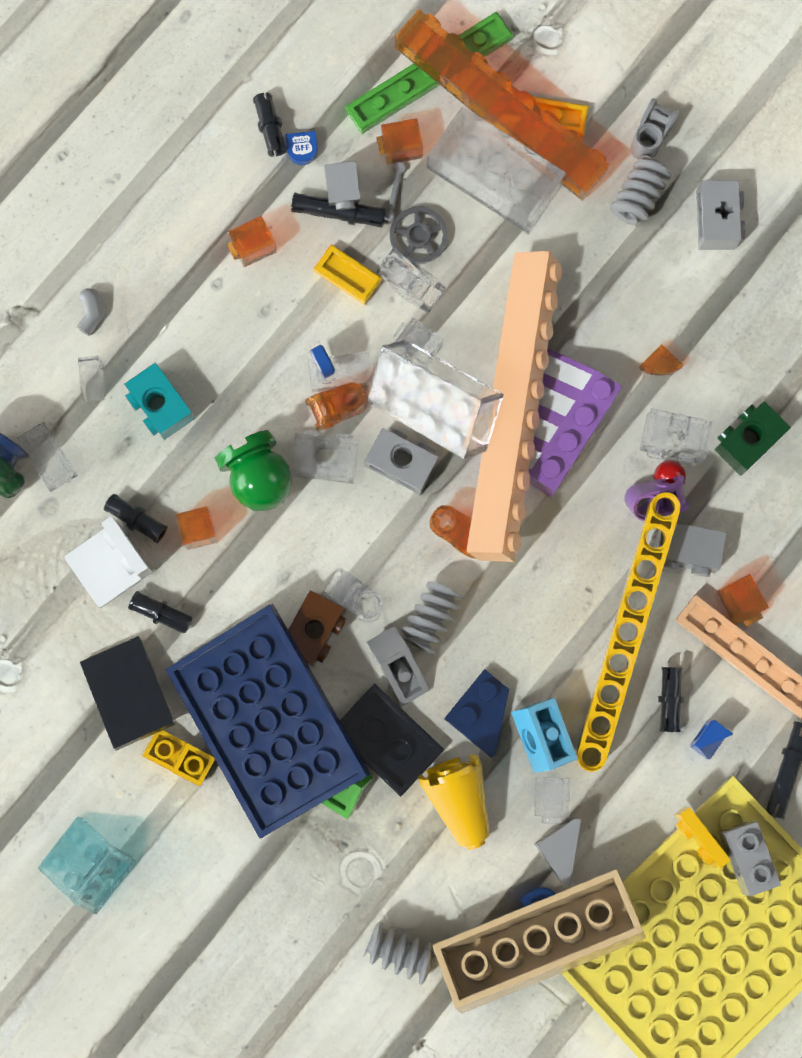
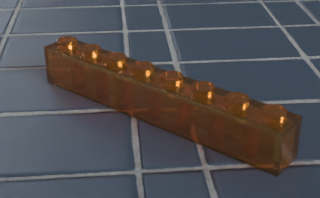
[394,9,610,201]

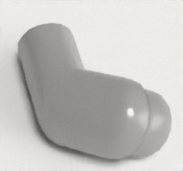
[76,288,105,336]

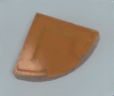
[639,344,684,376]

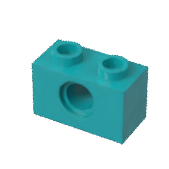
[124,362,195,440]

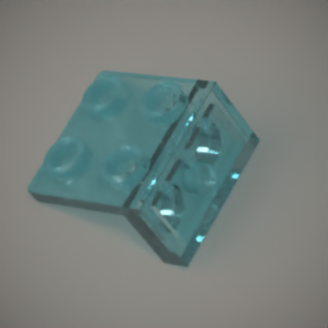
[38,817,137,915]

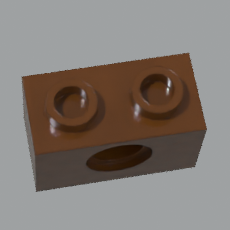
[288,590,347,667]

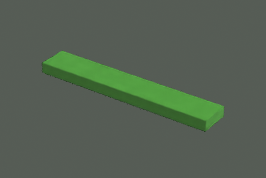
[345,11,513,134]

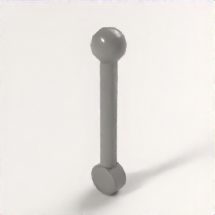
[384,162,406,223]

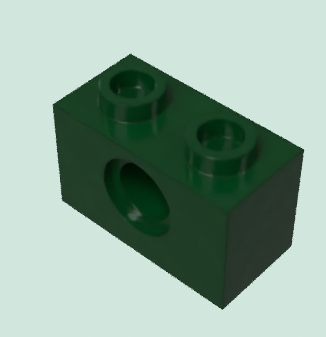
[714,401,791,476]

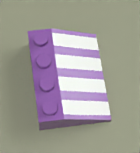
[472,348,622,498]

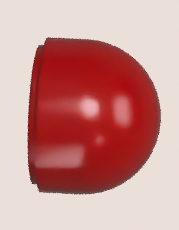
[653,460,686,484]

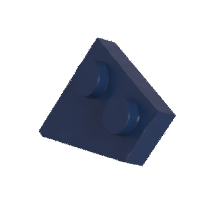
[444,669,509,758]

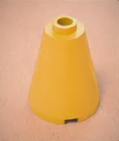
[418,754,490,850]

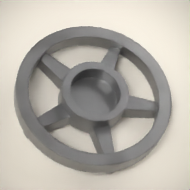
[390,207,447,264]

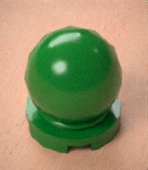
[215,430,292,511]

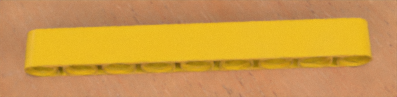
[576,492,680,772]

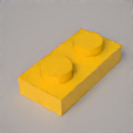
[674,807,731,868]

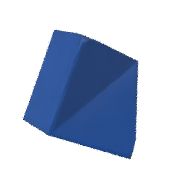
[690,720,733,759]

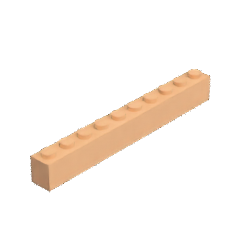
[466,251,562,562]

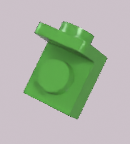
[322,774,373,819]

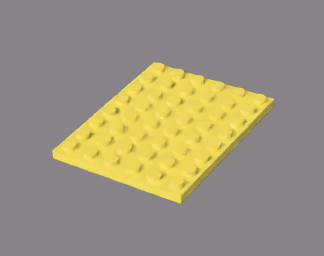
[561,776,802,1058]

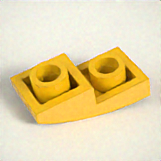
[142,730,215,787]

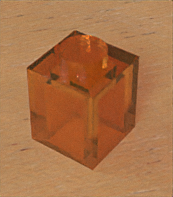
[376,118,423,165]
[226,216,277,268]
[176,506,218,550]
[717,574,769,627]

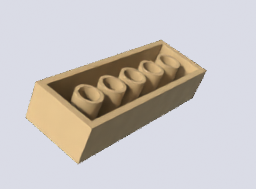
[432,869,646,1014]

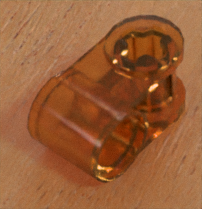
[305,382,368,431]
[429,505,475,559]

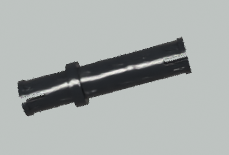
[291,192,386,228]
[766,721,802,820]

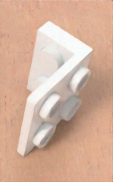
[65,516,153,608]

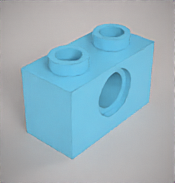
[511,698,577,773]

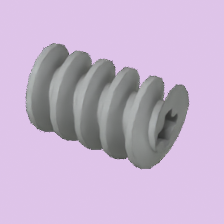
[610,155,672,225]
[401,581,463,655]
[363,922,435,985]

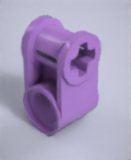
[624,475,689,521]

